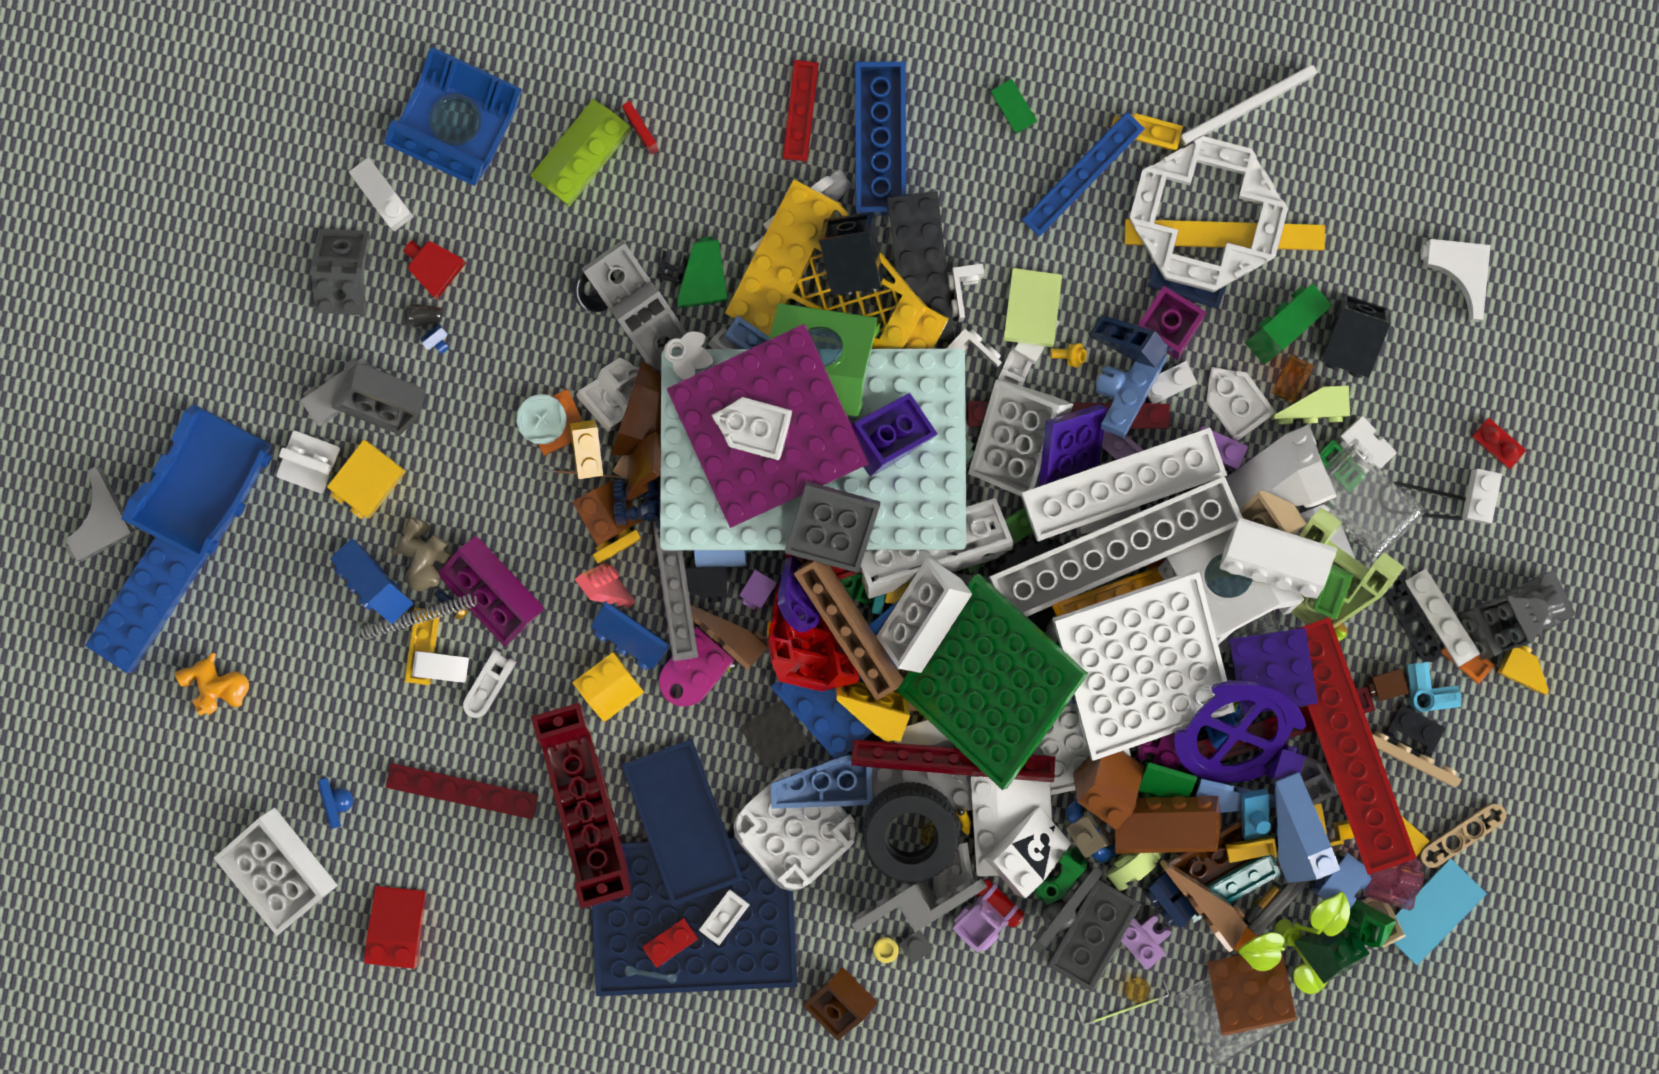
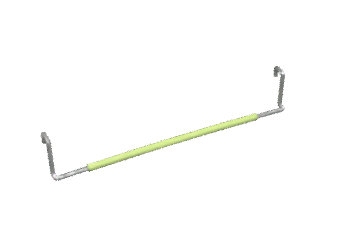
[1077,979,1169,1026]

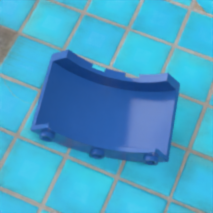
[121,404,273,561]

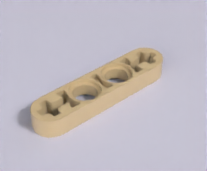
[1419,803,1506,868]

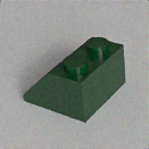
[1294,930,1370,984]

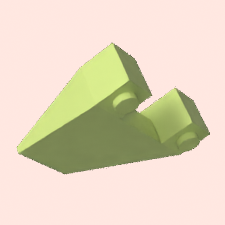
[1291,507,1405,628]

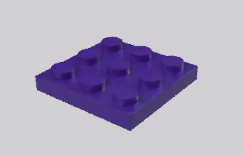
[1038,404,1107,487]
[1229,628,1318,715]

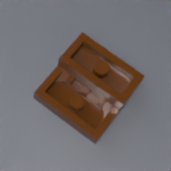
[626,432,661,501]

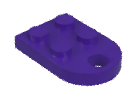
[778,555,820,632]

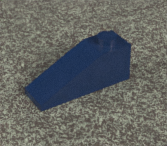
[1089,315,1169,368]

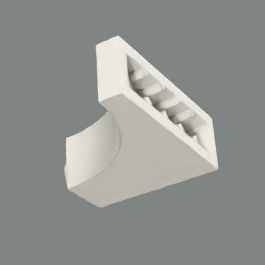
[1421,239,1491,322]

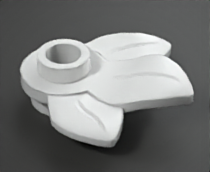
[664,331,714,380]

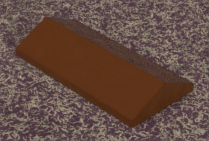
[1167,818,1255,886]

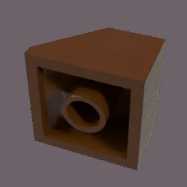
[802,967,878,1041]

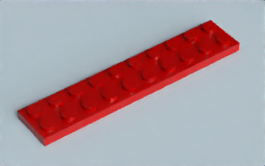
[1293,617,1417,875]

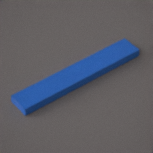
[1022,112,1145,237]

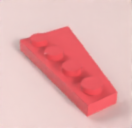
[574,563,636,608]

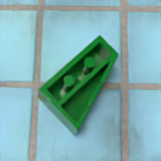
[1245,283,1333,365]

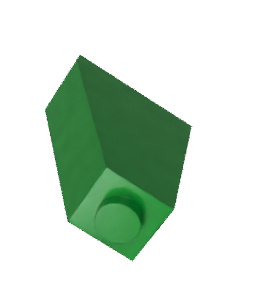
[677,236,728,309]

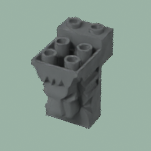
[1460,570,1576,660]

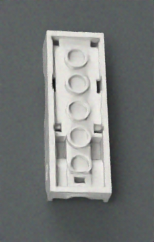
[859,498,1013,599]

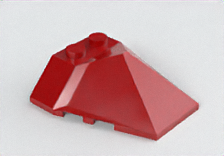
[767,583,859,692]

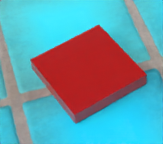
[622,100,659,155]

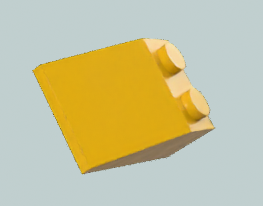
[835,681,910,742]

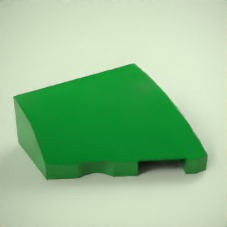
[1343,899,1396,947]

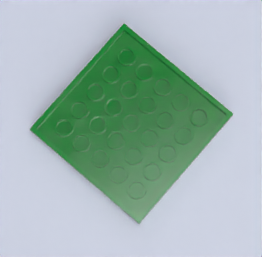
[897,574,1089,790]

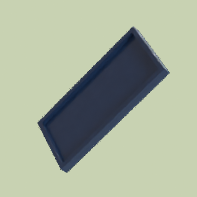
[622,739,744,907]

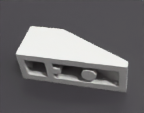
[349,157,414,232]

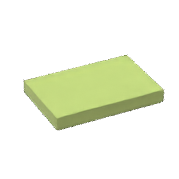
[1004,268,1062,347]

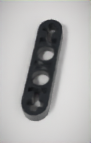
[1384,575,1441,662]

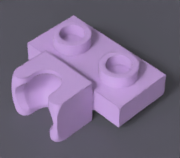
[1122,912,1172,970]

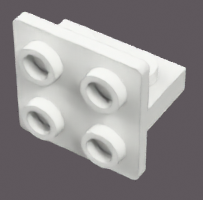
[276,431,340,494]

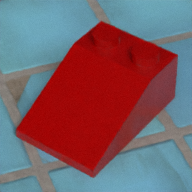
[364,886,426,969]

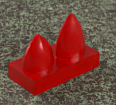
[1471,418,1527,470]

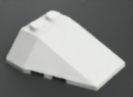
[1226,424,1337,509]

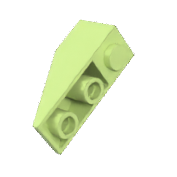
[1271,386,1350,425]

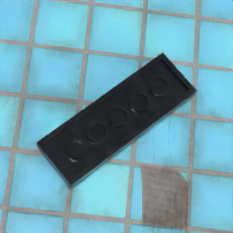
[887,190,955,342]

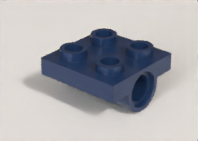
[1144,871,1197,929]

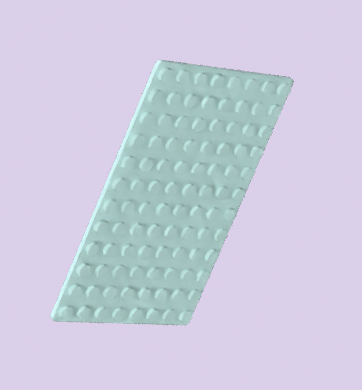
[660,349,966,551]

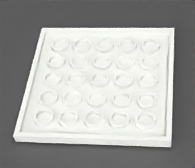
[1052,570,1235,761]

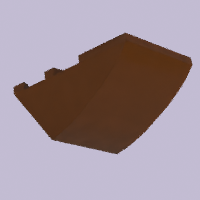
[611,360,661,455]

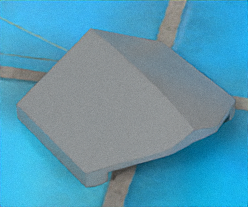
[1301,756,1339,804]

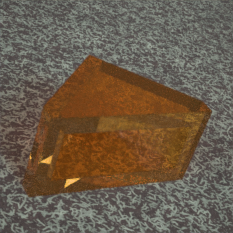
[1271,355,1314,403]

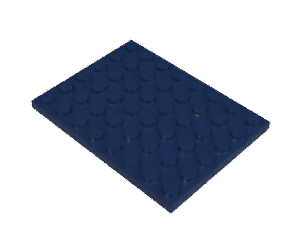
[592,838,798,997]

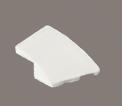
[576,358,640,432]

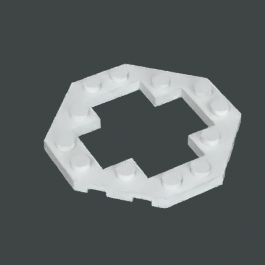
[1129,136,1288,292]

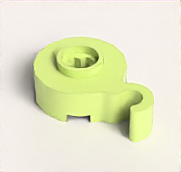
[1106,853,1162,891]

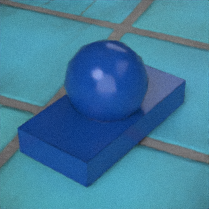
[317,778,354,829]

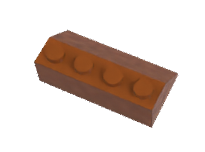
[1115,795,1222,854]

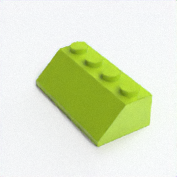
[530,99,632,207]

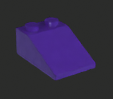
[852,393,938,477]

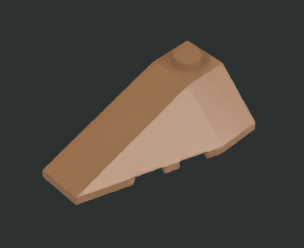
[691,605,768,670]
[1159,859,1247,953]

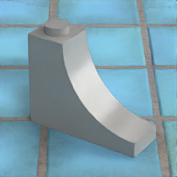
[66,466,136,562]

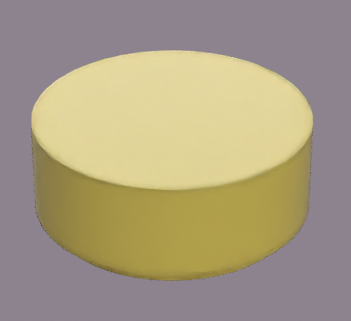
[873,937,899,963]

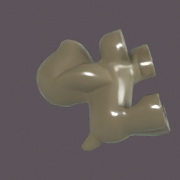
[391,517,453,592]

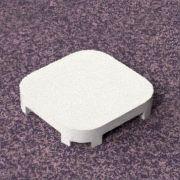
[734,768,855,891]

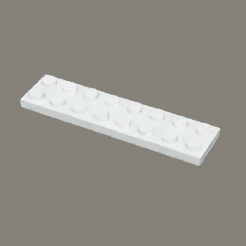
[1020,428,1227,541]

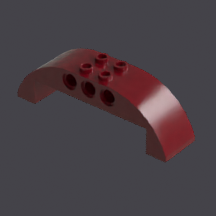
[531,703,631,909]

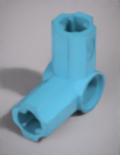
[1406,662,1462,712]

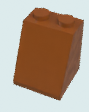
[1073,751,1144,830]

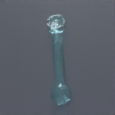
[625,966,677,983]

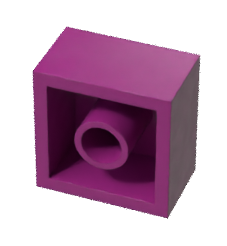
[1138,286,1206,360]

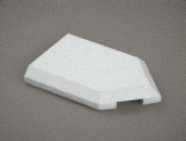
[1206,367,1276,441]
[712,397,792,460]

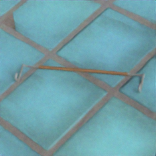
[539,468,627,479]

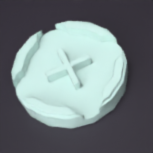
[516,394,567,444]

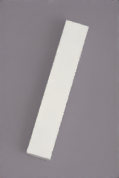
[1179,65,1318,147]

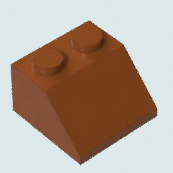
[572,478,642,546]

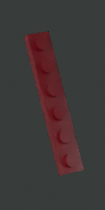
[385,763,539,820]

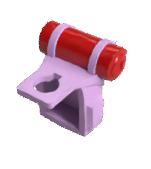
[952,878,1025,952]

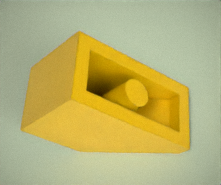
[1496,646,1549,695]

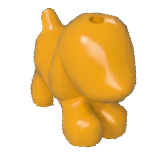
[174,653,249,716]

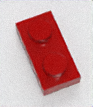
[643,918,698,968]

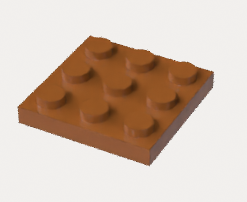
[1207,951,1297,1036]

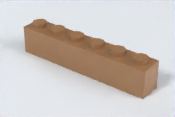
[794,560,904,701]

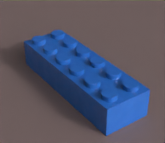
[855,61,906,216]
[85,537,210,673]

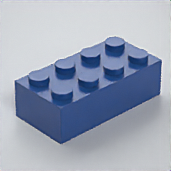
[771,680,872,759]

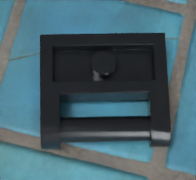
[1384,704,1446,758]

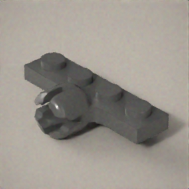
[1031,866,1104,953]

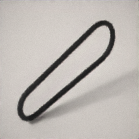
[1379,482,1466,520]

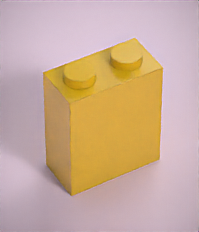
[327,440,407,519]

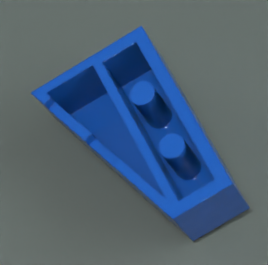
[330,538,414,624]

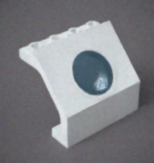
[1157,528,1304,645]

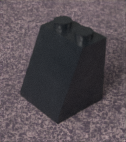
[819,212,883,296]
[1321,293,1391,378]

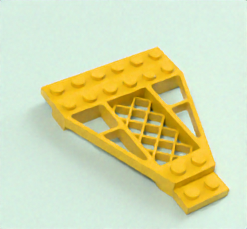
[725,179,949,349]

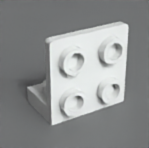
[948,264,984,322]

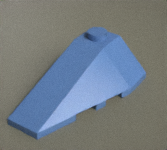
[771,755,872,809]
[1275,772,1340,883]
[1191,777,1276,813]

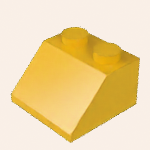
[572,652,644,722]

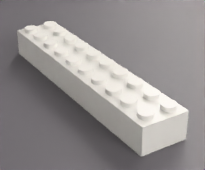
[988,476,1243,617]

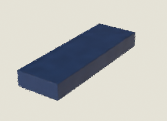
[1147,263,1226,310]

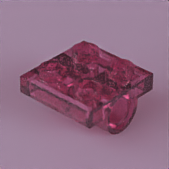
[1363,860,1424,911]

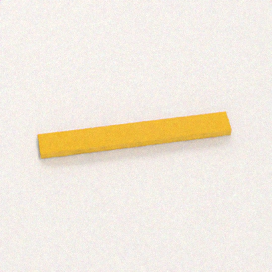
[1124,219,1325,251]

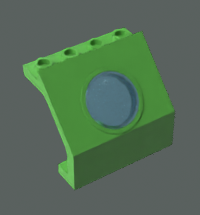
[769,303,880,417]

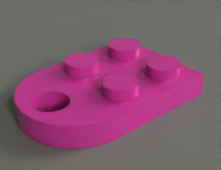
[659,627,736,707]

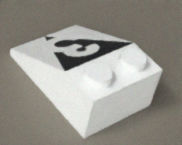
[984,806,1071,898]

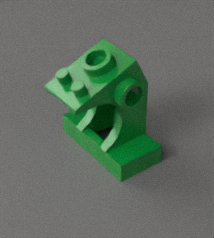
[1034,844,1089,905]

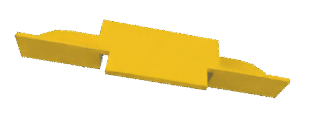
[1226,803,1354,863]

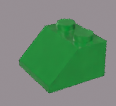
[1139,760,1197,798]

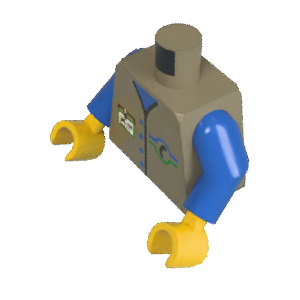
[1066,798,1120,863]

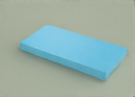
[1394,858,1487,965]

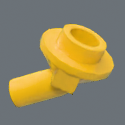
[1050,343,1087,368]

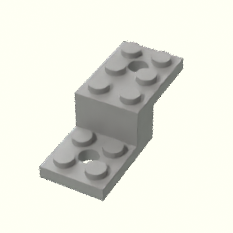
[581,240,687,374]
[852,878,987,933]

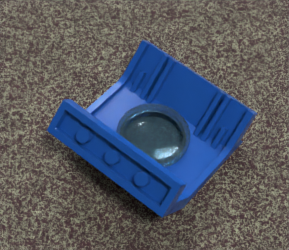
[384,47,522,186]

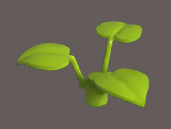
[1238,891,1350,994]

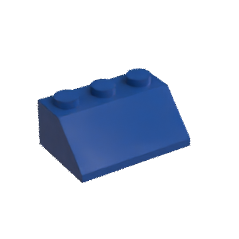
[591,602,671,671]

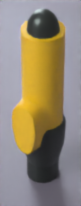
[956,808,974,838]

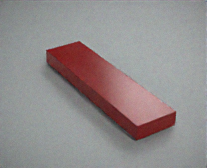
[783,60,819,162]

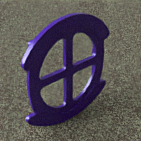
[1174,680,1306,783]

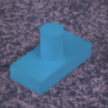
[1241,789,1271,841]

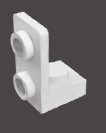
[946,329,1002,368]

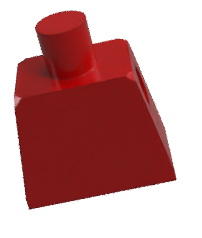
[403,240,467,300]

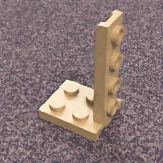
[1331,731,1462,786]

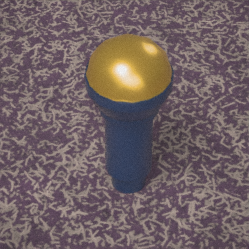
[434,589,468,619]

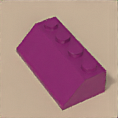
[438,535,545,647]

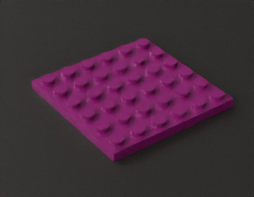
[667,324,869,528]

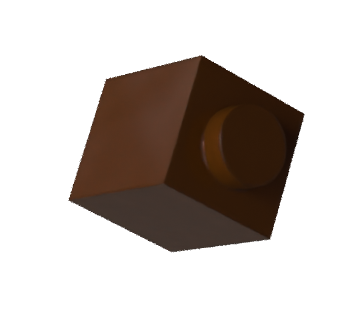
[1367,669,1409,702]

